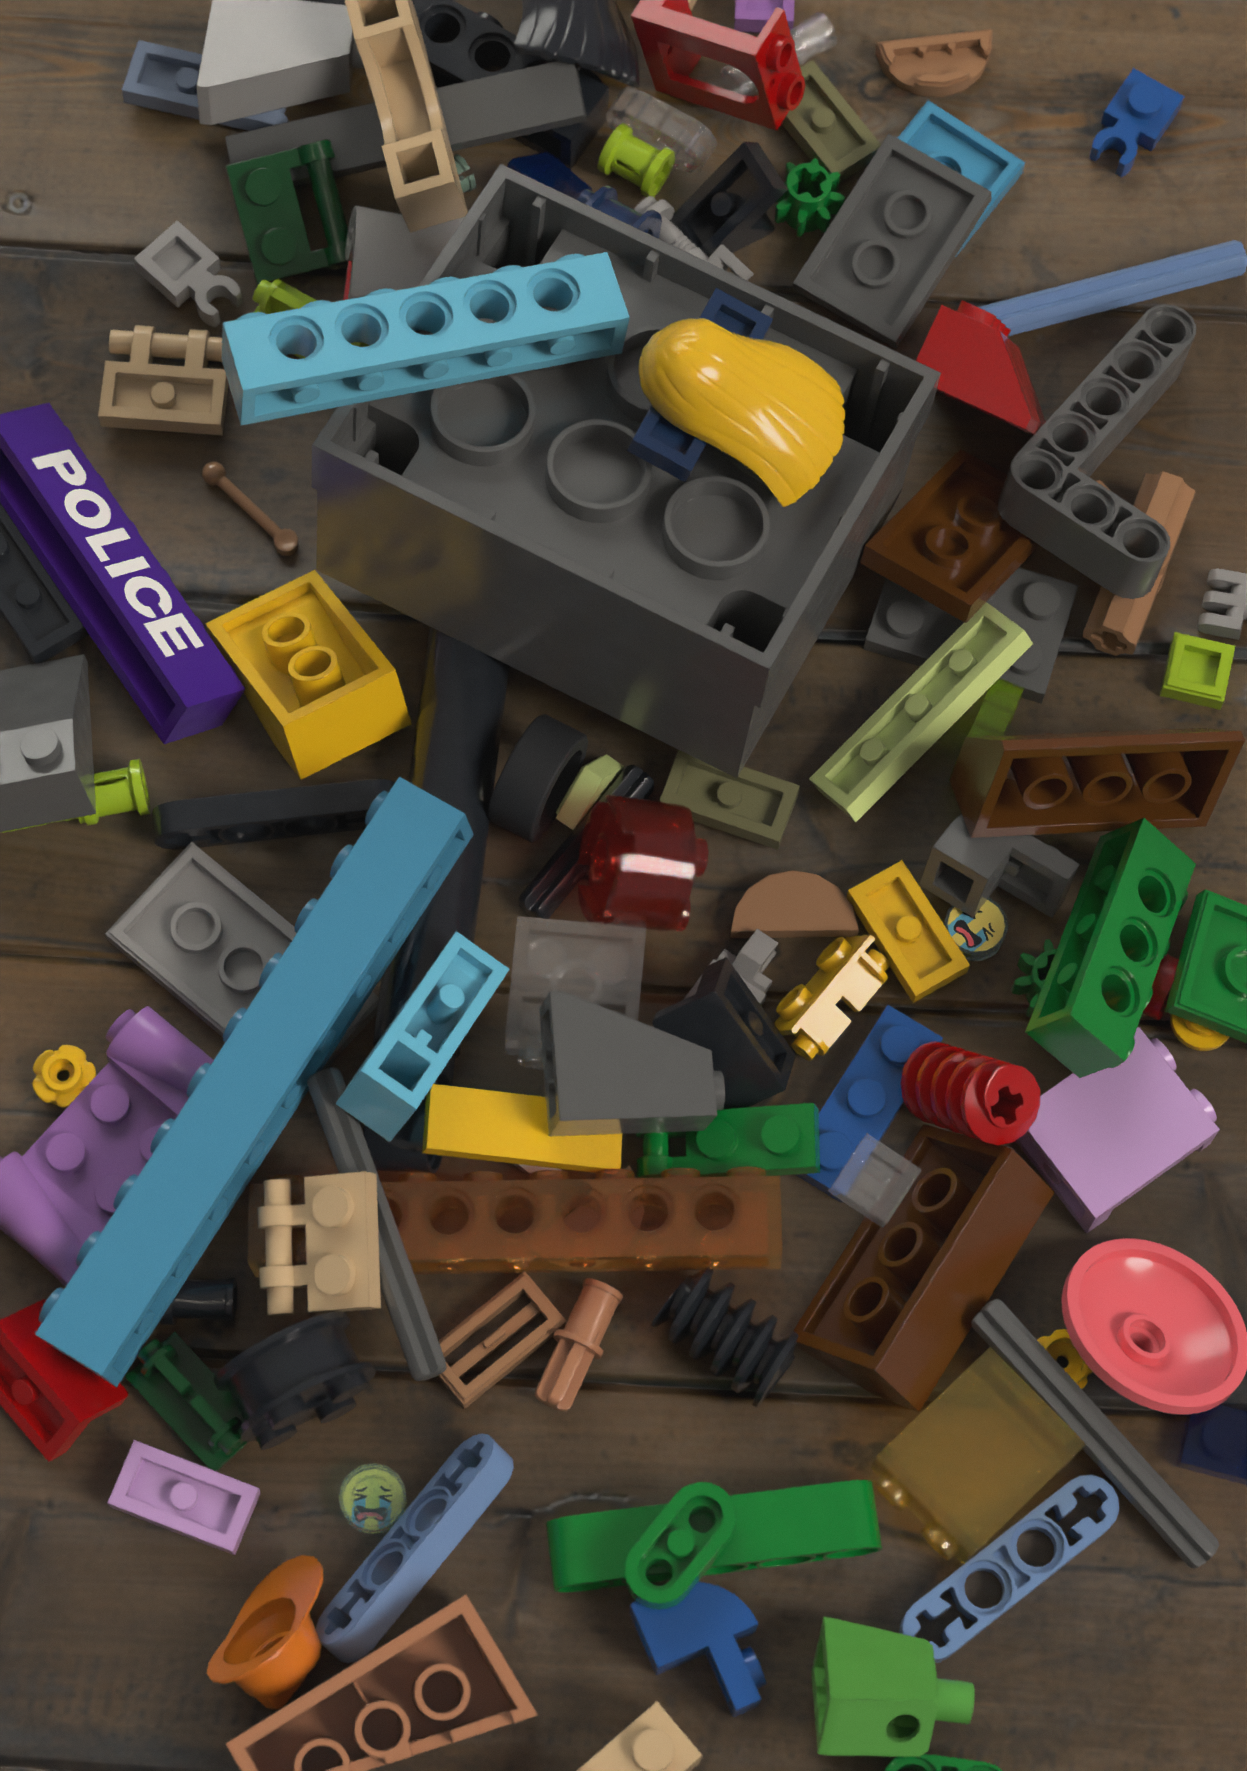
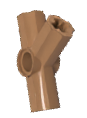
[1083,471,1195,656]

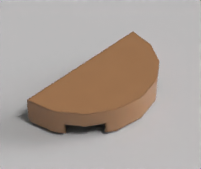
[875,29,992,98]
[730,870,859,938]

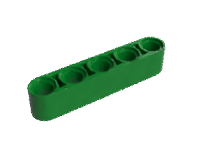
[546,1480,882,1593]

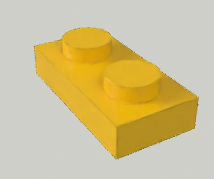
[846,860,970,1003]

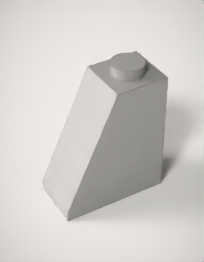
[197,0,364,125]

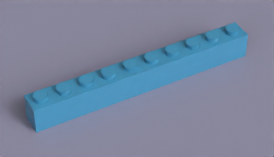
[35,777,474,1387]

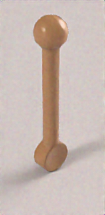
[202,461,299,556]

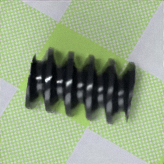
[651,1266,799,1408]

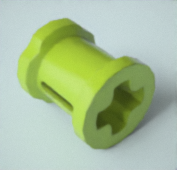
[597,123,676,198]

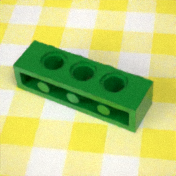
[1025,817,1196,1078]

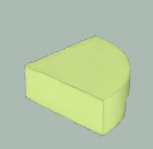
[556,754,624,830]

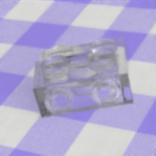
[505,916,646,1070]

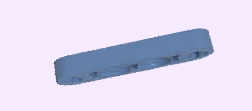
[315,1433,514,1664]
[899,1475,1119,1663]

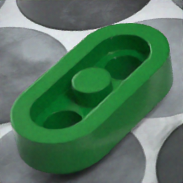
[624,1482,736,1609]

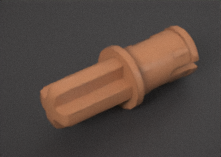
[535,1278,623,1412]

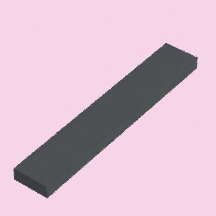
[225,61,587,187]

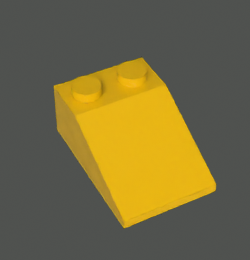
[205,570,412,780]

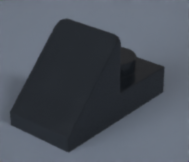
[670,141,788,257]

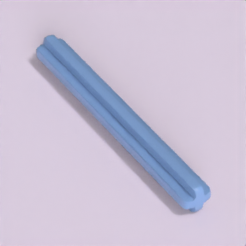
[979,240,1247,336]

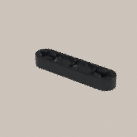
[152,779,395,850]

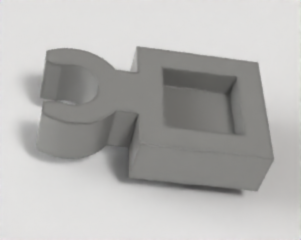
[134,221,243,327]

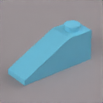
[335,931,510,1142]

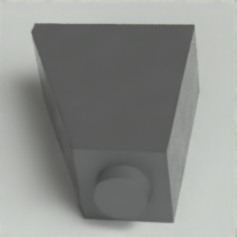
[539,991,725,1136]

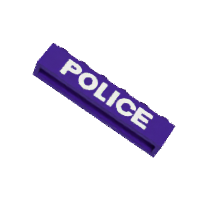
[0,402,245,744]

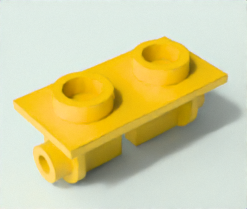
[774,935,891,1061]

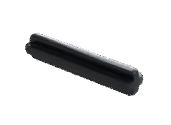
[519,765,654,923]

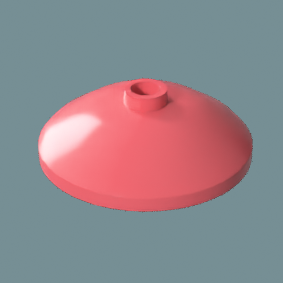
[1062,1238,1247,1414]

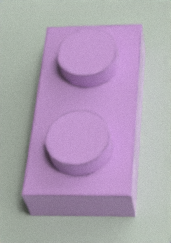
[108,1440,261,1556]

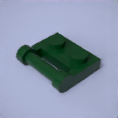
[225,139,348,286]

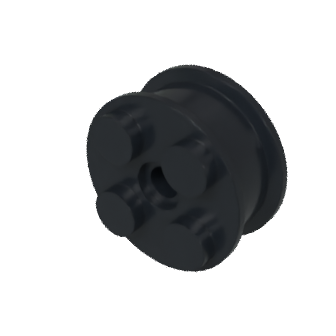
[214,1311,376,1450]

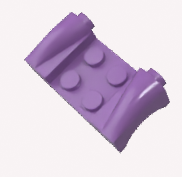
[0,1006,214,1287]

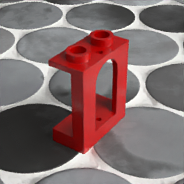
[631,0,805,131]

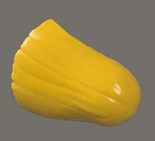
[639,318,845,507]

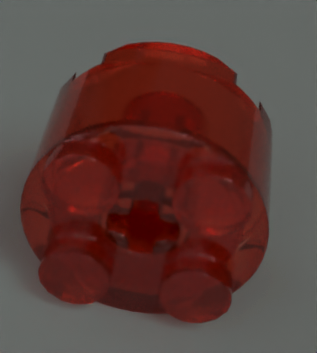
[578,795,709,932]

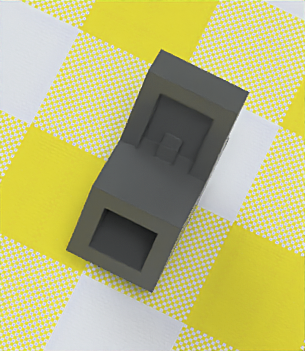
[919,814,1080,918]

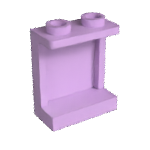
[1016,1027,1220,1234]

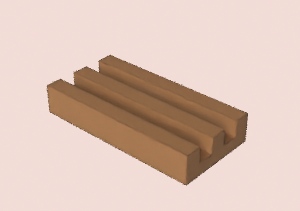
[438,1271,567,1409]

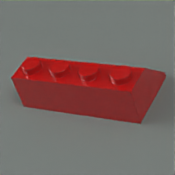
[916,300,1046,435]

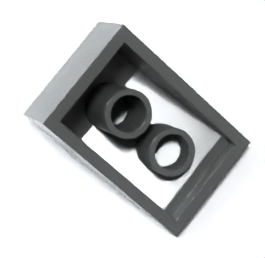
[0,654,96,832]

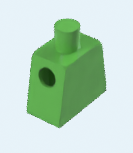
[811,1617,975,1757]

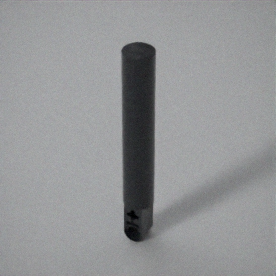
[364,626,510,1173]

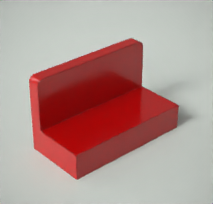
[0,1299,128,1462]

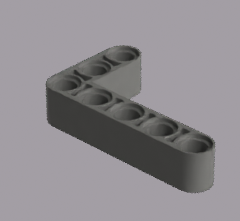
[998,304,1196,599]

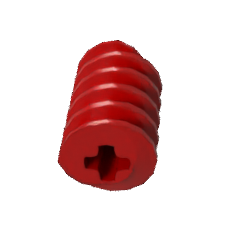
[900,1041,1040,1145]

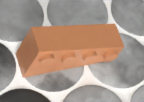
[226,1595,538,1771]

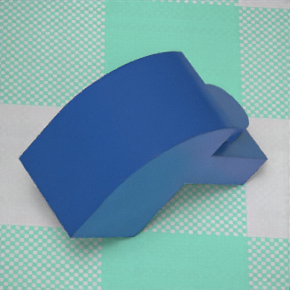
[629,1582,766,1717]

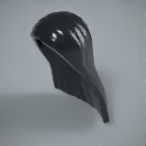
[514,0,640,88]

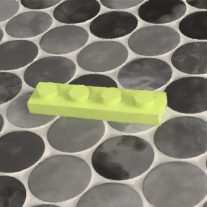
[809,602,1033,822]

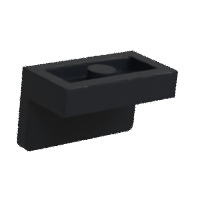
[652,957,796,1109]

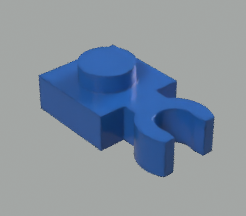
[1089,68,1184,177]

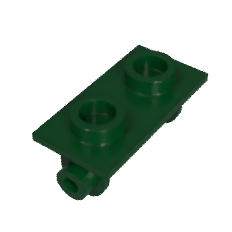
[125,1332,250,1472]

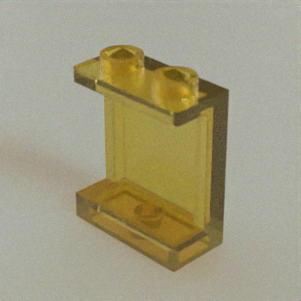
[871,1347,1086,1564]

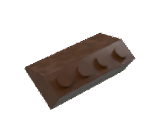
[950,728,1245,838]
[793,1124,1054,1412]

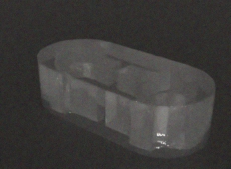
[605,87,717,173]

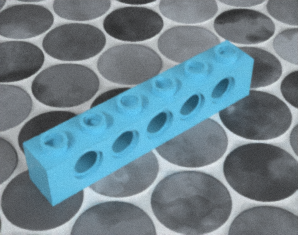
[221,252,630,425]

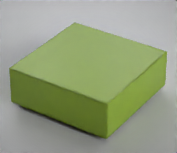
[1159,632,1235,710]

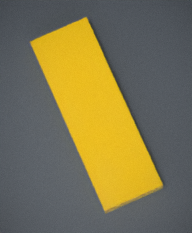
[422,1084,622,1175]

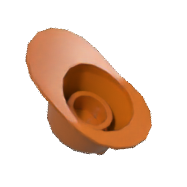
[206,1555,323,1710]

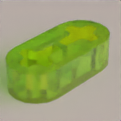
[949,677,1025,781]

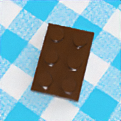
[860,449,1039,623]

